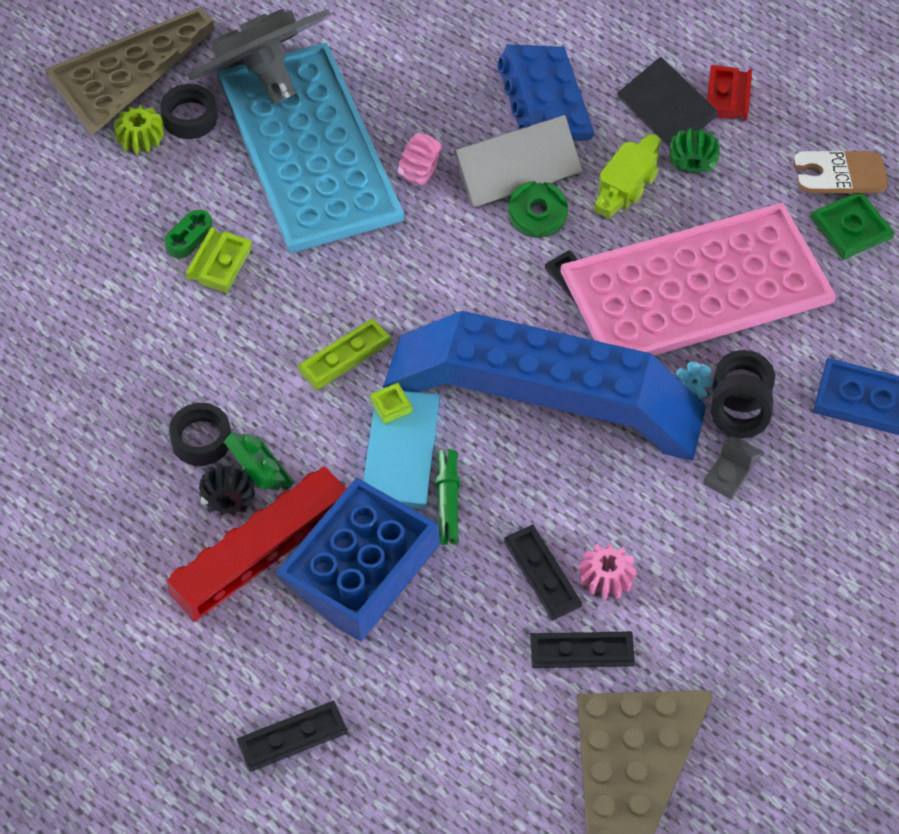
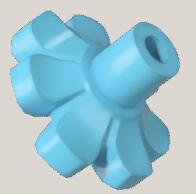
[676,361,713,400]

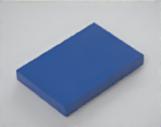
[813,358,899,435]

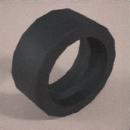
[160,83,218,139]
[713,350,776,413]
[711,374,774,438]
[169,402,231,466]

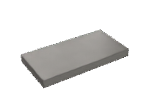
[453,115,583,208]

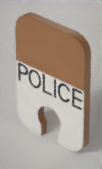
[794,151,888,193]

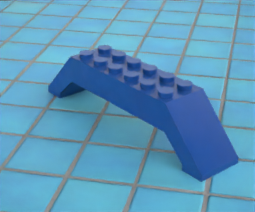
[383,311,706,461]

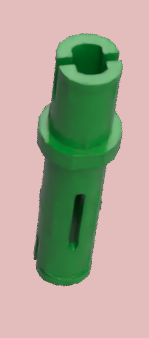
[435,449,461,545]

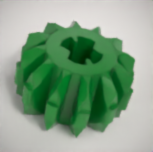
[670,128,720,174]

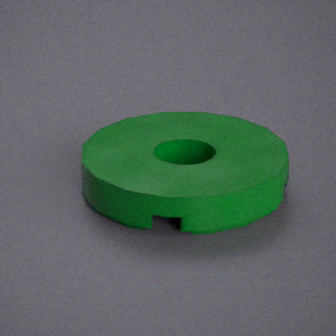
[508,181,568,238]

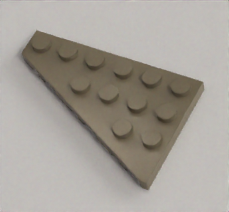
[45,7,215,135]
[577,690,713,834]

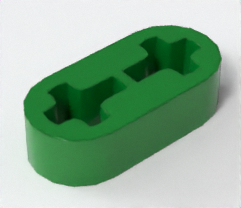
[165,210,213,258]

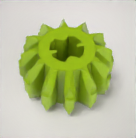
[113,104,164,155]

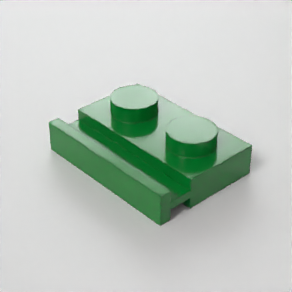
[224,432,294,491]

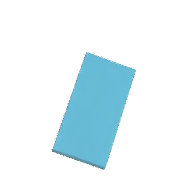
[363,389,440,510]

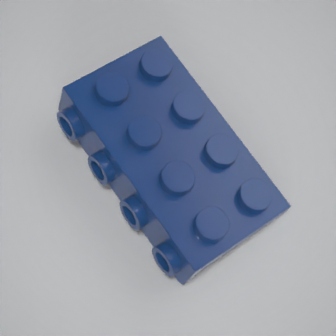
[497,44,595,141]

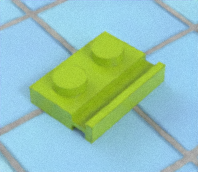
[186,227,252,293]

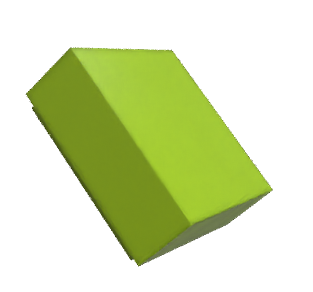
[369,383,412,424]

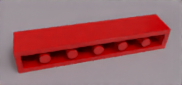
[167,466,347,622]

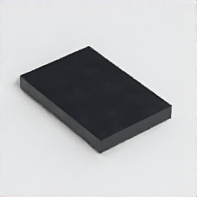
[617,57,718,148]

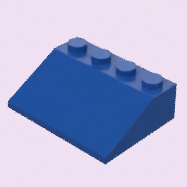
[276,477,440,642]

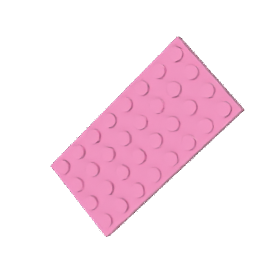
[560,202,836,356]

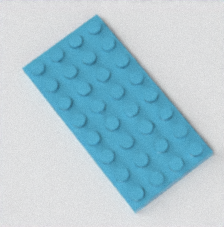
[217,42,404,254]

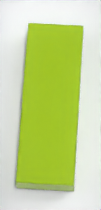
[297,318,392,391]

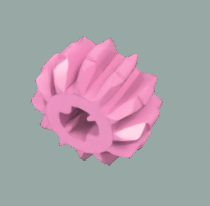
[398,132,442,186]
[579,542,636,601]

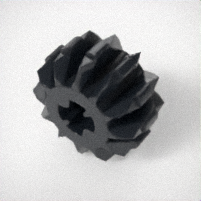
[199,463,255,517]

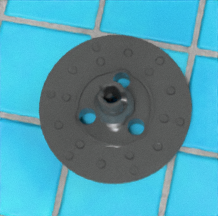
[187,9,331,105]

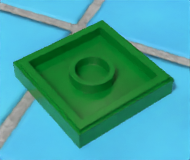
[810,193,895,260]

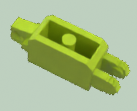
[594,133,661,219]

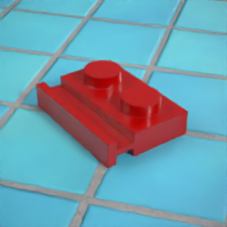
[707,65,752,121]

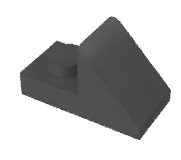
[703,437,763,500]

